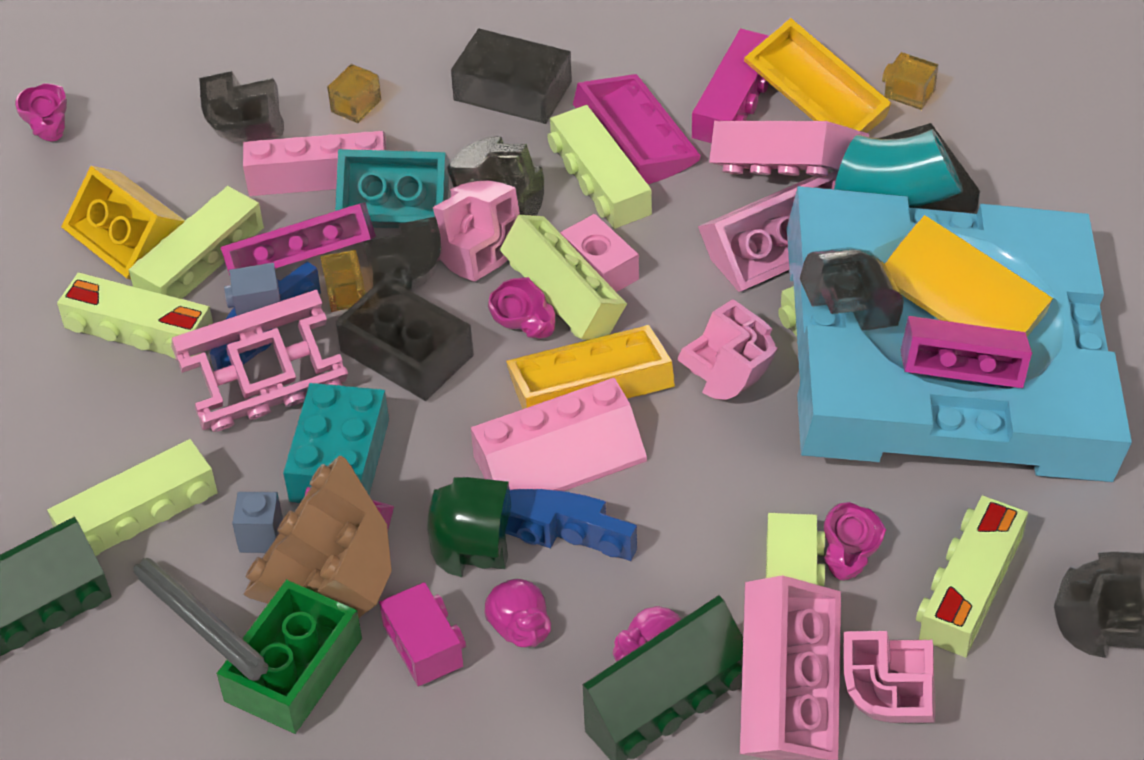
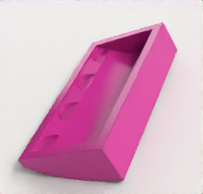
[573,74,701,184]

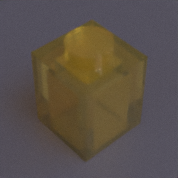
[882,52,939,110]
[327,64,382,123]
[320,250,367,312]

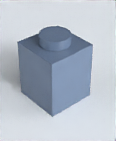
[224,263,281,316]
[232,492,283,553]

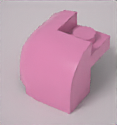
[430,181,520,282]
[677,299,778,400]
[844,631,935,723]

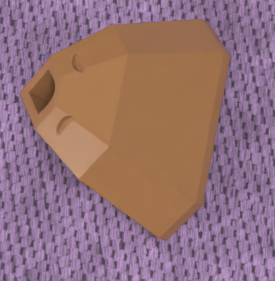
[243,455,392,618]

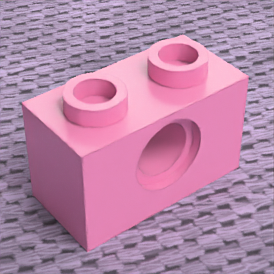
[560,214,639,292]

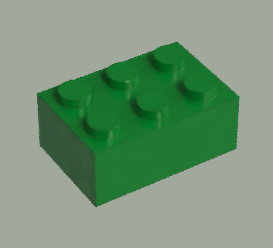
[216,579,362,734]

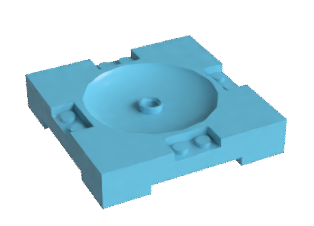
[787,186,1132,482]

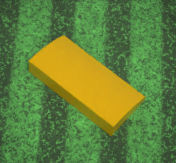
[744,18,891,133]
[877,215,1053,336]
[506,325,675,409]

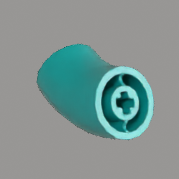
[834,129,963,207]

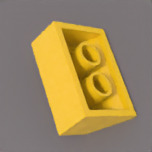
[61,165,185,279]

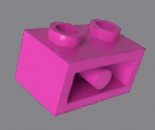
[379,582,466,687]

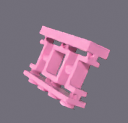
[171,290,348,432]

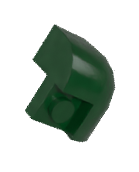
[427,477,512,577]

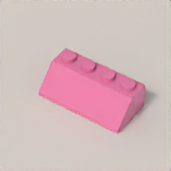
[709,121,869,176]
[243,131,386,196]
[698,170,838,292]
[471,378,647,491]
[740,575,841,760]

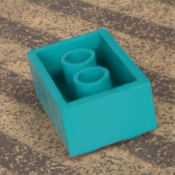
[335,149,450,230]
[283,383,389,503]

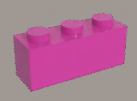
[900,316,1032,388]

